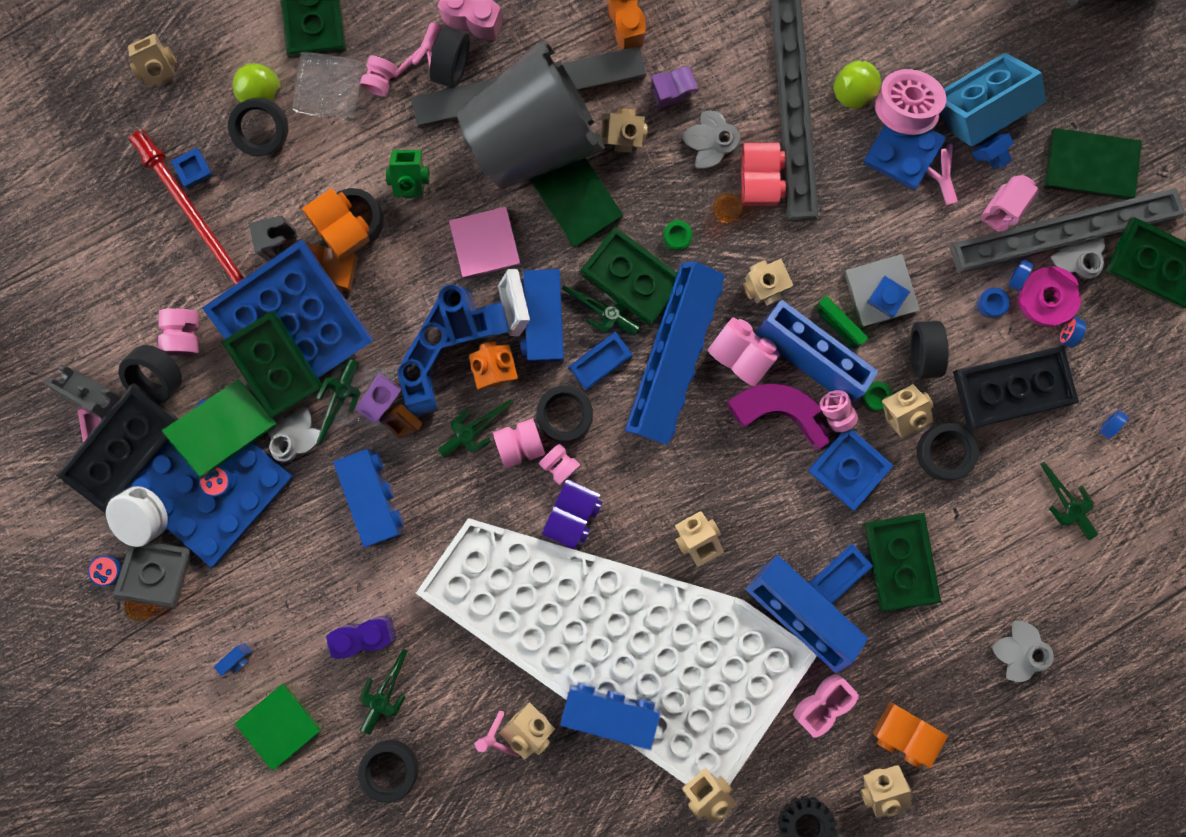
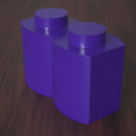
[542,479,603,549]
[326,616,396,659]

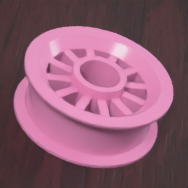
[875,69,946,135]

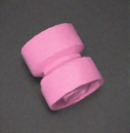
[158,309,199,356]
[493,418,546,468]

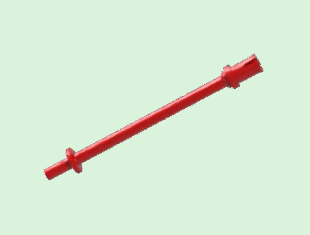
[128,129,244,285]

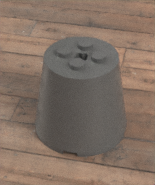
[456,39,605,190]

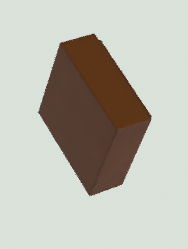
[379,404,422,438]

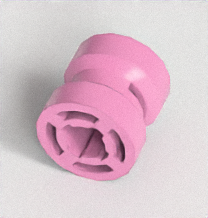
[359,56,397,96]
[820,390,858,432]
[539,443,580,485]

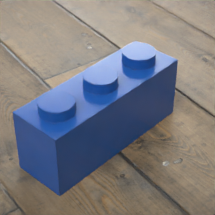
[520,269,564,364]
[333,449,404,547]
[560,682,661,750]

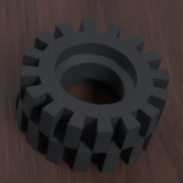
[778,796,837,837]

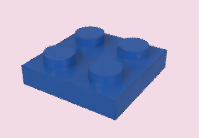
[863,125,946,191]
[807,429,893,511]

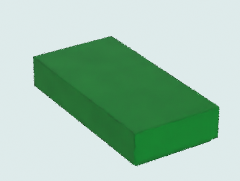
[814,295,868,349]

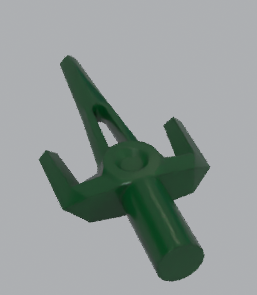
[562,285,641,336]
[317,359,361,444]
[438,399,513,458]
[1040,462,1099,540]
[359,649,408,735]

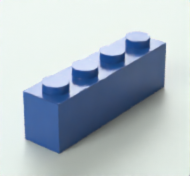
[755,299,879,404]
[745,555,868,673]

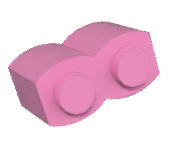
[438,0,503,41]
[980,175,1039,232]
[707,318,780,387]
[793,674,859,738]

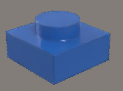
[171,148,214,189]
[867,276,910,318]
[214,643,253,676]

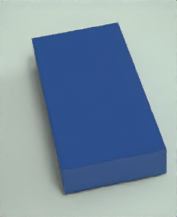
[568,331,633,391]
[808,544,873,604]

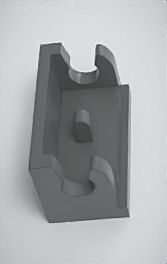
[249,215,298,262]
[43,365,122,420]

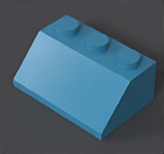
[940,53,1046,147]

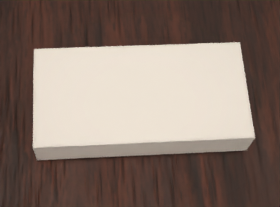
[498,269,530,336]

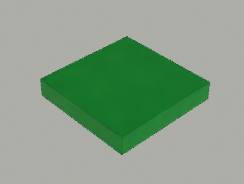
[234,683,322,771]

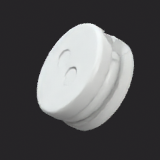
[106,486,168,547]

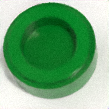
[663,220,693,251]
[860,381,892,412]

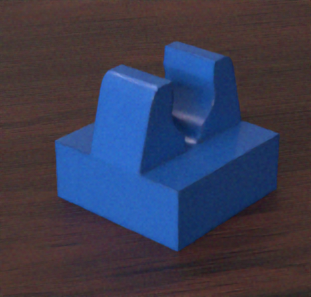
[971,133,1015,169]

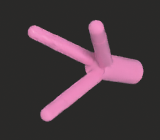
[394,23,441,83]
[926,144,958,205]
[474,711,520,757]

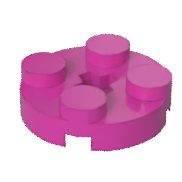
[1017,267,1081,327]

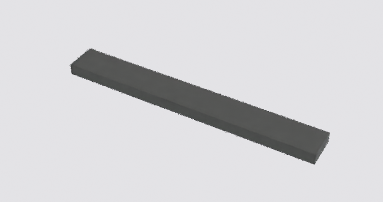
[770,0,819,221]
[411,46,646,128]
[949,188,1186,274]

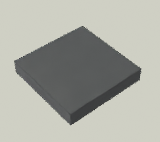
[113,542,193,609]

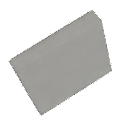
[844,254,920,328]

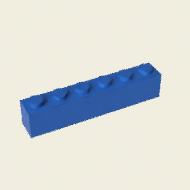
[625,262,725,445]

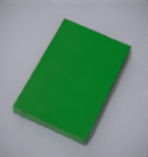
[162,379,276,479]

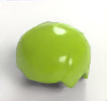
[833,60,882,109]
[232,63,281,103]

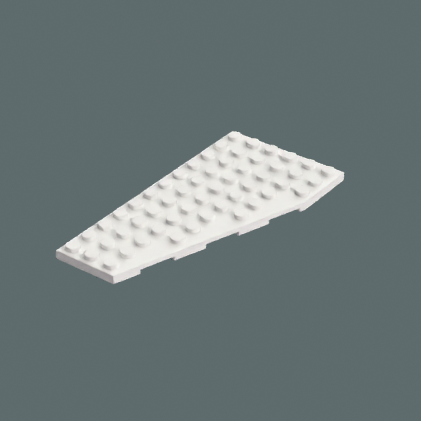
[416,518,817,785]

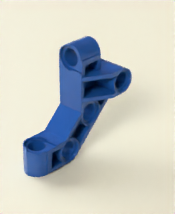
[398,284,509,417]

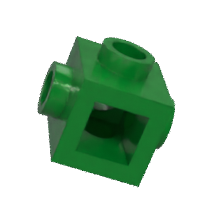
[386,150,430,199]

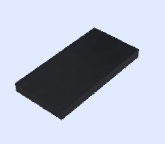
[953,345,1079,430]
[56,383,179,513]

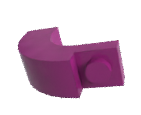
[725,384,830,450]

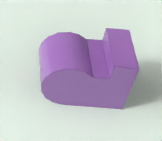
[650,67,699,109]
[355,372,401,424]

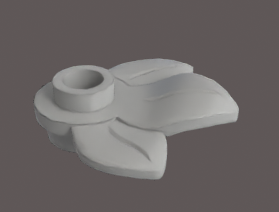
[682,111,741,169]
[1051,238,1105,279]
[268,407,320,462]
[992,620,1054,682]

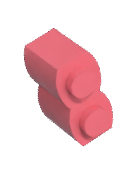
[741,143,786,206]

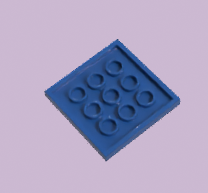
[202,239,374,378]
[126,399,294,568]

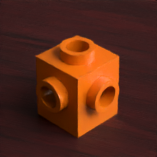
[469,341,518,389]

